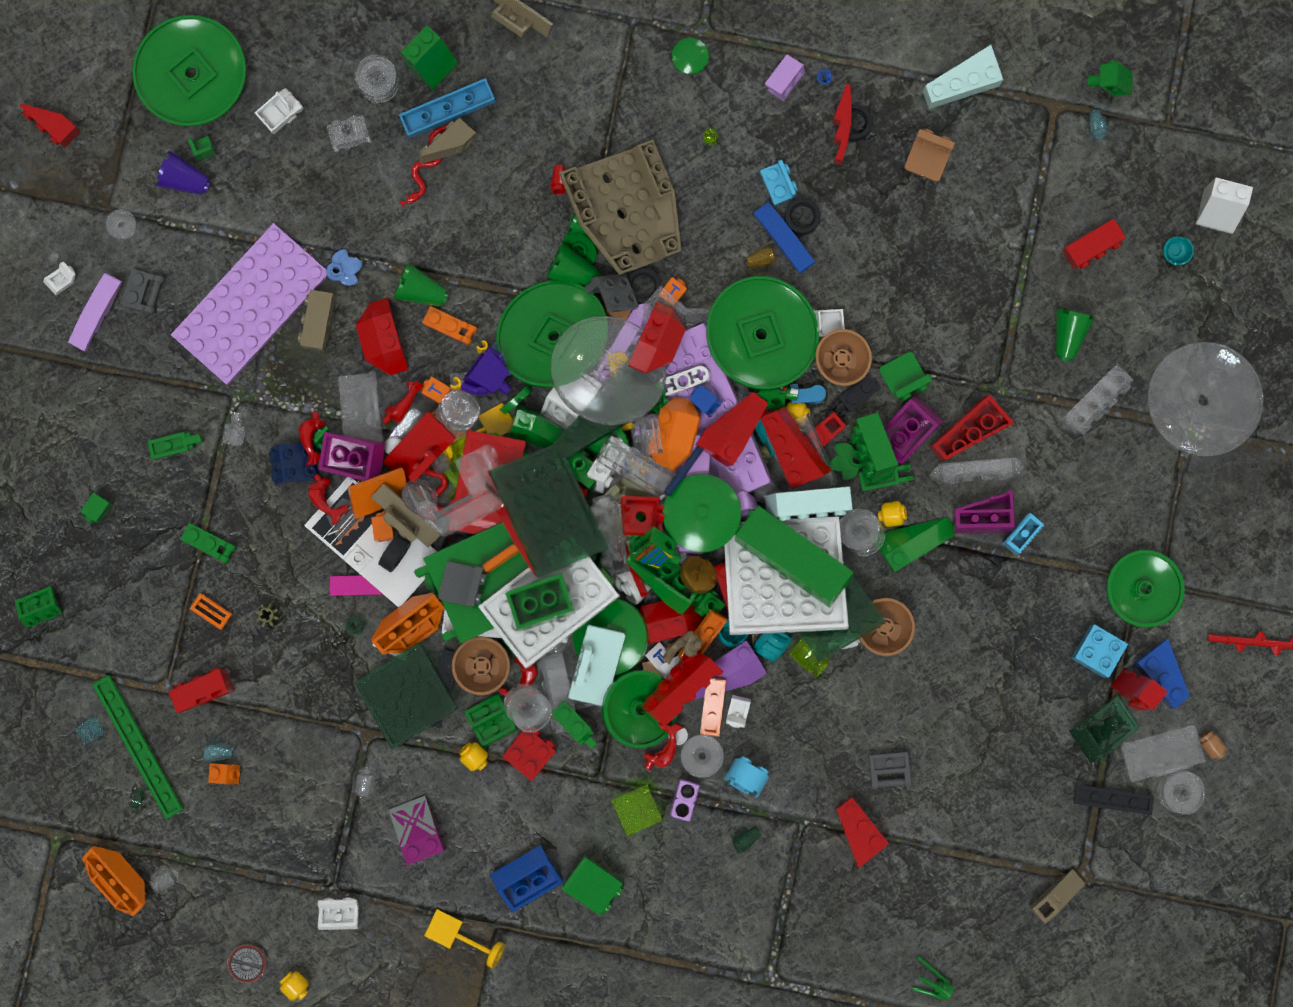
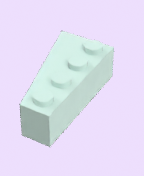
[923,45,1003,109]
[765,487,852,521]

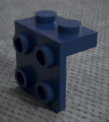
[269,443,318,486]

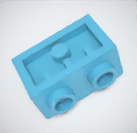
[760,160,798,206]

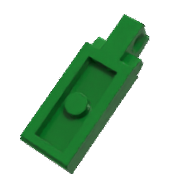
[147,432,204,460]
[551,701,597,749]

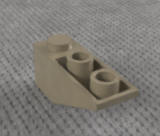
[419,118,476,164]
[1029,869,1085,924]

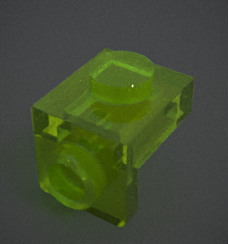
[444,469,459,500]

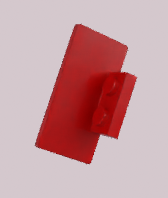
[383,412,456,488]

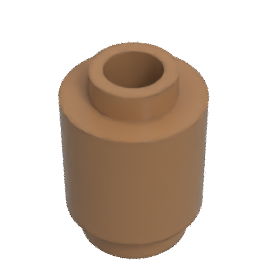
[1199,730,1227,760]

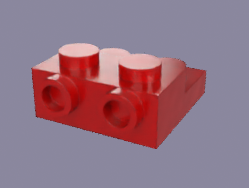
[502,726,557,781]

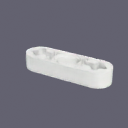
[658,366,711,396]

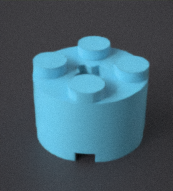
[724,756,769,798]

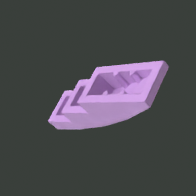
[68,273,122,351]

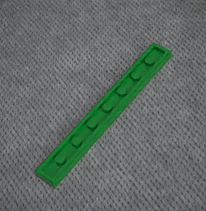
[92,675,184,819]

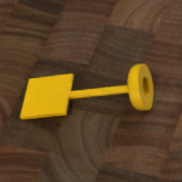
[443,403,512,463]
[424,909,505,969]

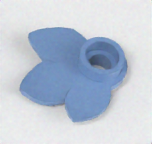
[326,249,363,286]

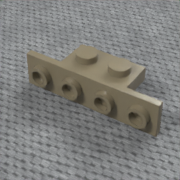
[491,0,553,38]
[371,483,441,547]

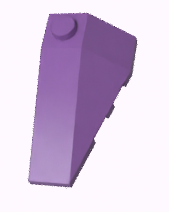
[694,641,767,700]

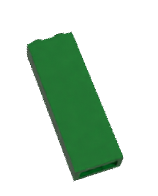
[735,506,854,608]

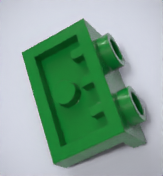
[15,586,62,628]

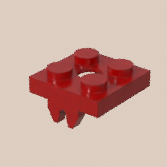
[620,496,664,536]

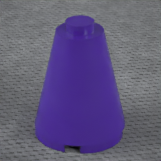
[155,151,211,195]

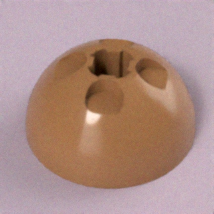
[815,329,872,386]
[857,598,915,656]
[452,637,510,695]

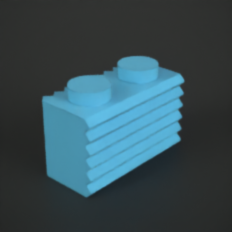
[1002,513,1044,555]

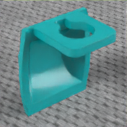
[752,632,792,663]

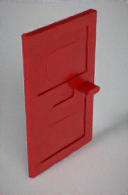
[449,429,526,534]

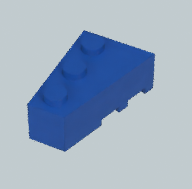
[1133,639,1190,709]

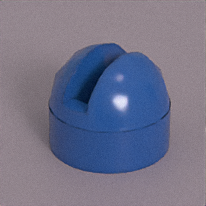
[816,69,832,85]

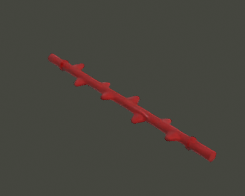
[1207,631,1293,656]

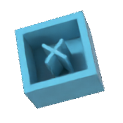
[1071,624,1128,678]

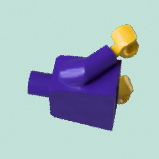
[450,340,511,396]

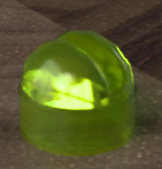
[703,129,718,145]

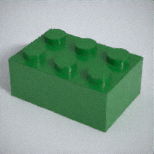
[849,412,898,484]
[505,573,576,632]

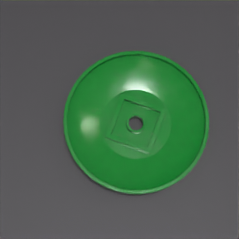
[133,15,246,127]
[706,276,819,390]
[496,280,609,388]

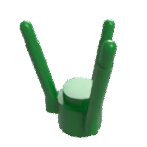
[912,956,954,1000]

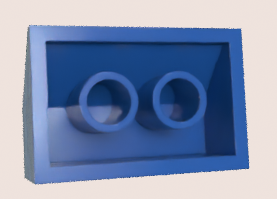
[490,845,563,912]

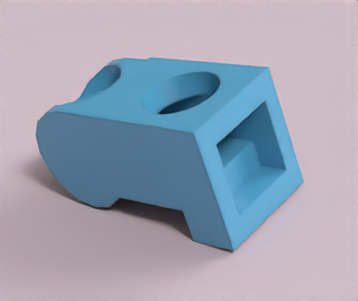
[789,384,826,405]

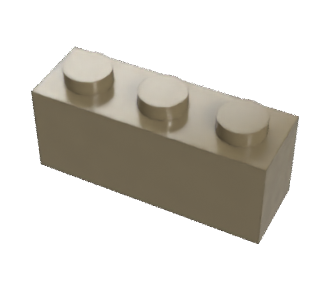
[298,290,335,352]

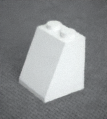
[1196,178,1253,234]
[541,375,602,433]

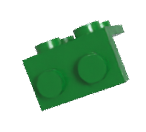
[879,352,932,402]

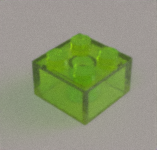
[611,784,663,836]

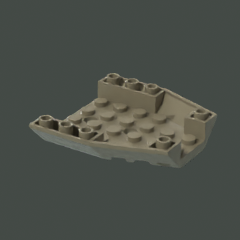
[559,140,681,275]

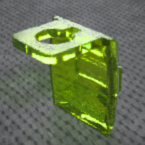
[788,634,831,678]

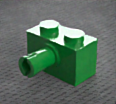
[1087,61,1133,97]
[559,447,597,491]

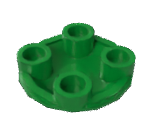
[672,38,709,74]

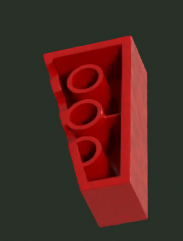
[641,651,724,726]

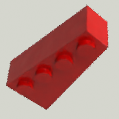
[928,395,1014,461]
[761,407,832,488]

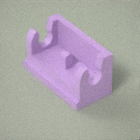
[765,55,805,101]

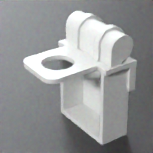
[255,88,303,135]
[813,309,845,340]

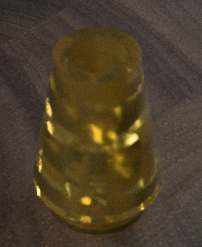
[746,246,776,268]

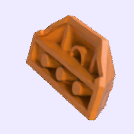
[650,397,701,473]
[371,593,445,654]
[82,846,146,917]

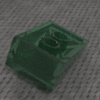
[1069,696,1140,763]

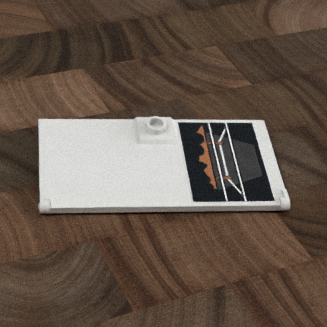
[304,477,437,607]

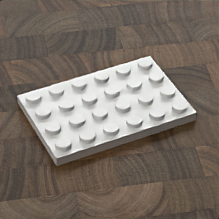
[478,534,620,669]

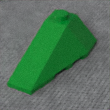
[508,404,584,456]
[872,517,956,574]
[626,552,698,615]

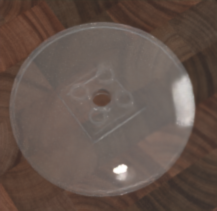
[551,316,666,425]
[1147,342,1263,457]

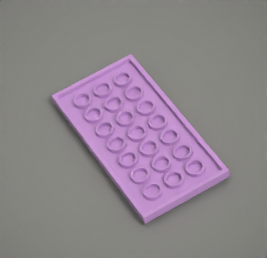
[171,223,327,385]

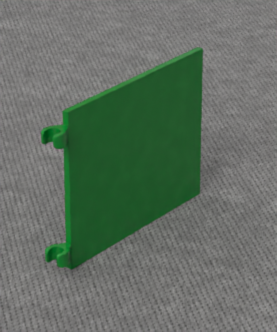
[414,510,548,643]

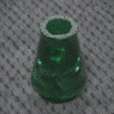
[731,826,761,854]

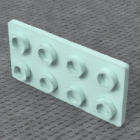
[568,625,625,706]

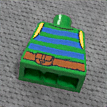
[631,527,681,569]

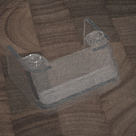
[406,452,505,536]

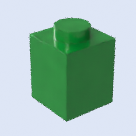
[80,492,113,524]

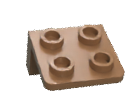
[904,129,955,182]

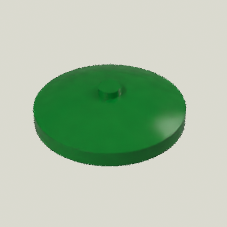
[663,474,741,553]
[1106,550,1185,628]
[573,599,649,675]
[602,670,677,748]

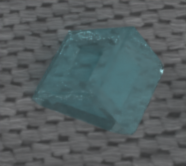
[75,717,105,745]

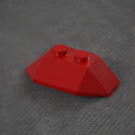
[356,298,409,376]
[628,302,686,374]
[639,601,704,645]

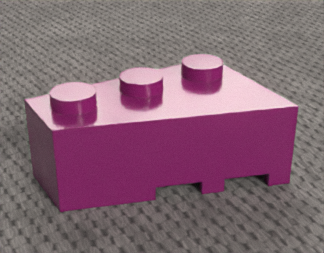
[953,490,1015,534]

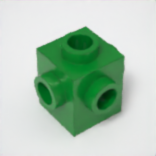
[692,590,725,617]

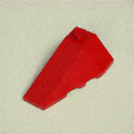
[695,392,768,467]

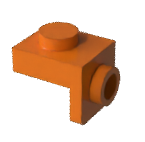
[208,763,240,784]

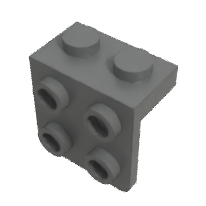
[584,274,639,312]
[438,562,487,608]

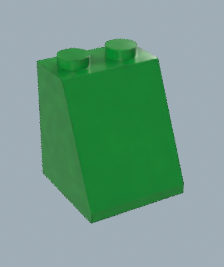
[401,25,458,90]
[562,855,624,916]

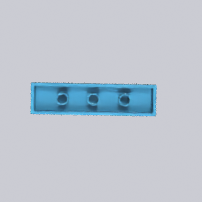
[399,78,496,139]

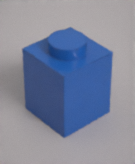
[689,385,723,417]

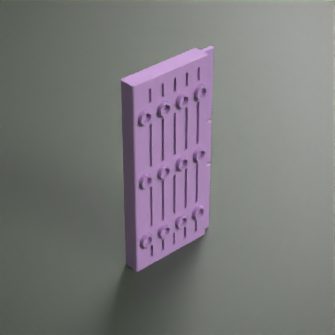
[632,323,773,493]

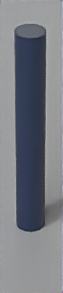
[664,446,703,497]

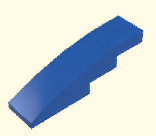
[753,202,815,274]

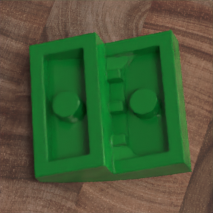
[464,694,517,748]

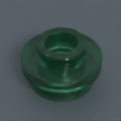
[345,616,365,635]

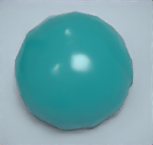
[1163,236,1194,265]
[718,619,748,647]

